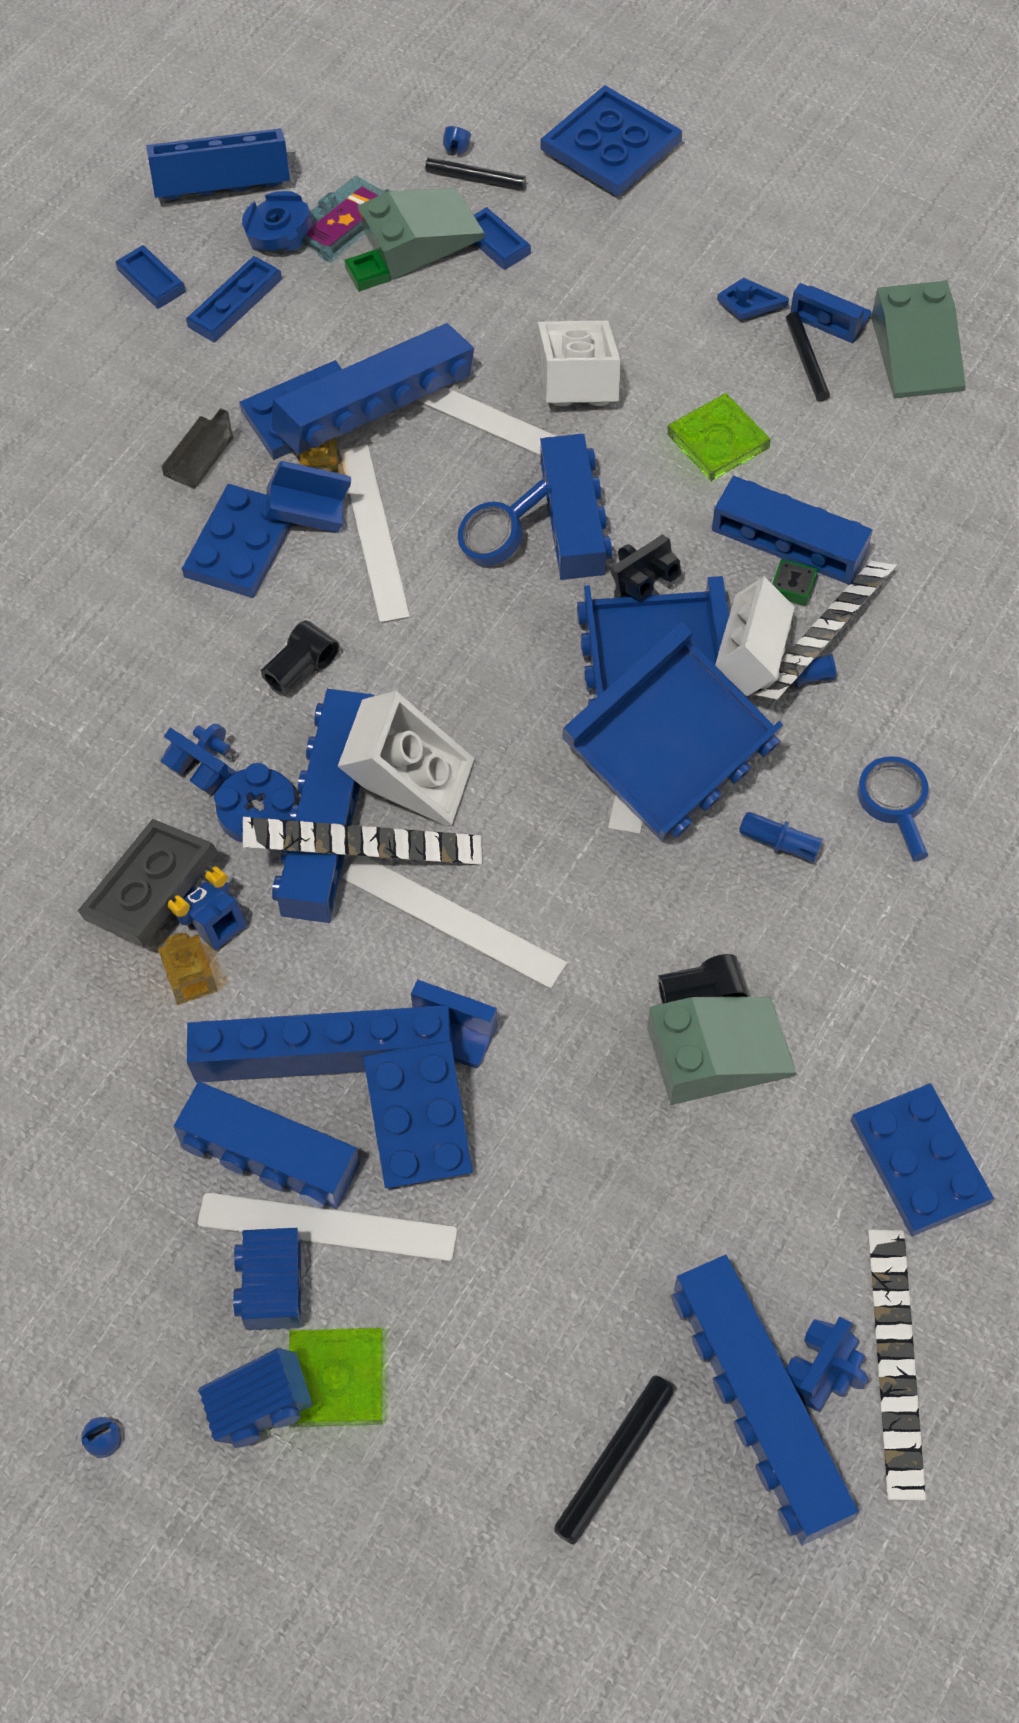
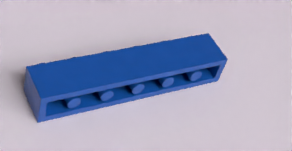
[271,323,474,454]
[272,688,374,923]
[187,1005,453,1083]
[671,1254,859,1546]

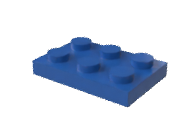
[239,360,342,460]
[182,484,292,598]
[363,1040,473,1189]
[851,1083,994,1237]

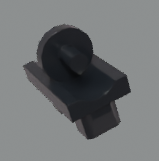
[610,534,681,601]

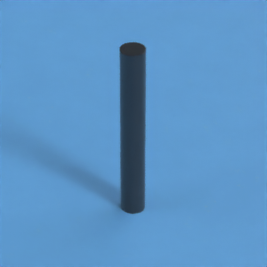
[425,157,526,190]
[786,312,830,402]

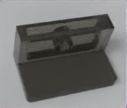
[161,408,233,489]

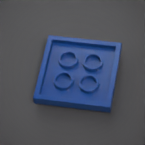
[540,85,683,196]

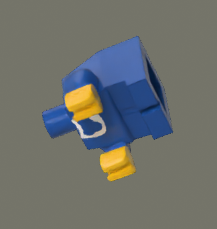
[168,866,247,950]

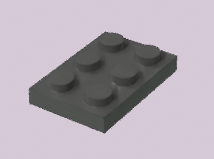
[78,819,218,947]

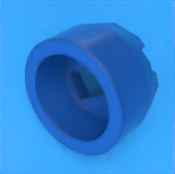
[443,126,471,155]
[81,1417,121,1458]

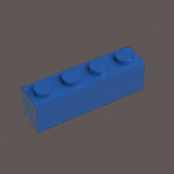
[146,128,290,200]
[540,433,612,580]
[712,475,873,585]
[174,1081,360,1209]

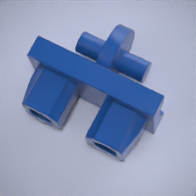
[160,723,236,795]
[785,1317,869,1413]

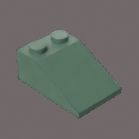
[357,188,485,280]
[871,280,966,399]
[647,997,796,1105]

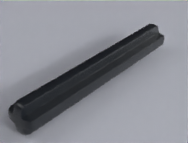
[554,1375,674,1544]

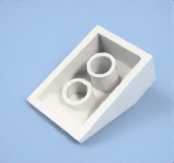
[538,321,620,406]
[338,691,474,826]

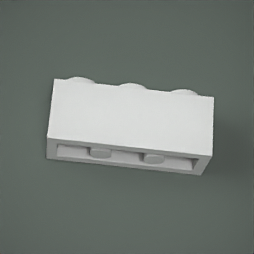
[715,576,795,696]

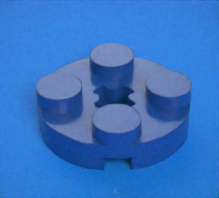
[242,191,312,251]
[214,763,297,843]

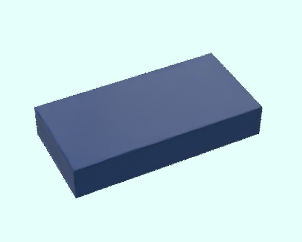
[474,207,531,271]
[115,245,186,309]

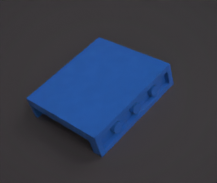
[577,576,741,705]
[562,621,783,842]

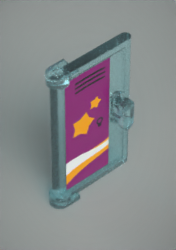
[302,175,390,261]

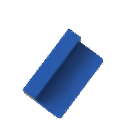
[790,283,871,344]
[266,461,351,533]
[411,979,498,1068]

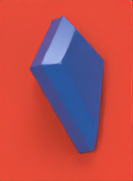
[717,277,789,320]

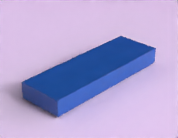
[186,256,282,343]

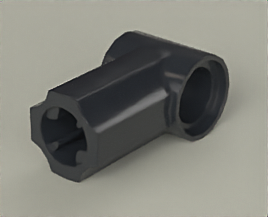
[261,620,340,695]
[658,954,748,1004]

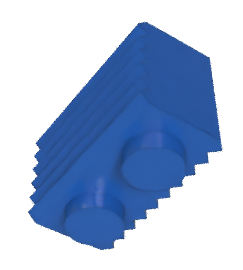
[233,1227,301,1331]
[198,1348,312,1448]

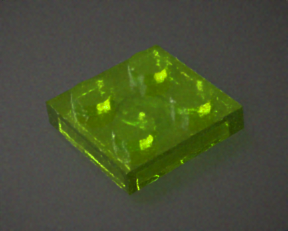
[667,393,771,481]
[288,1328,383,1428]

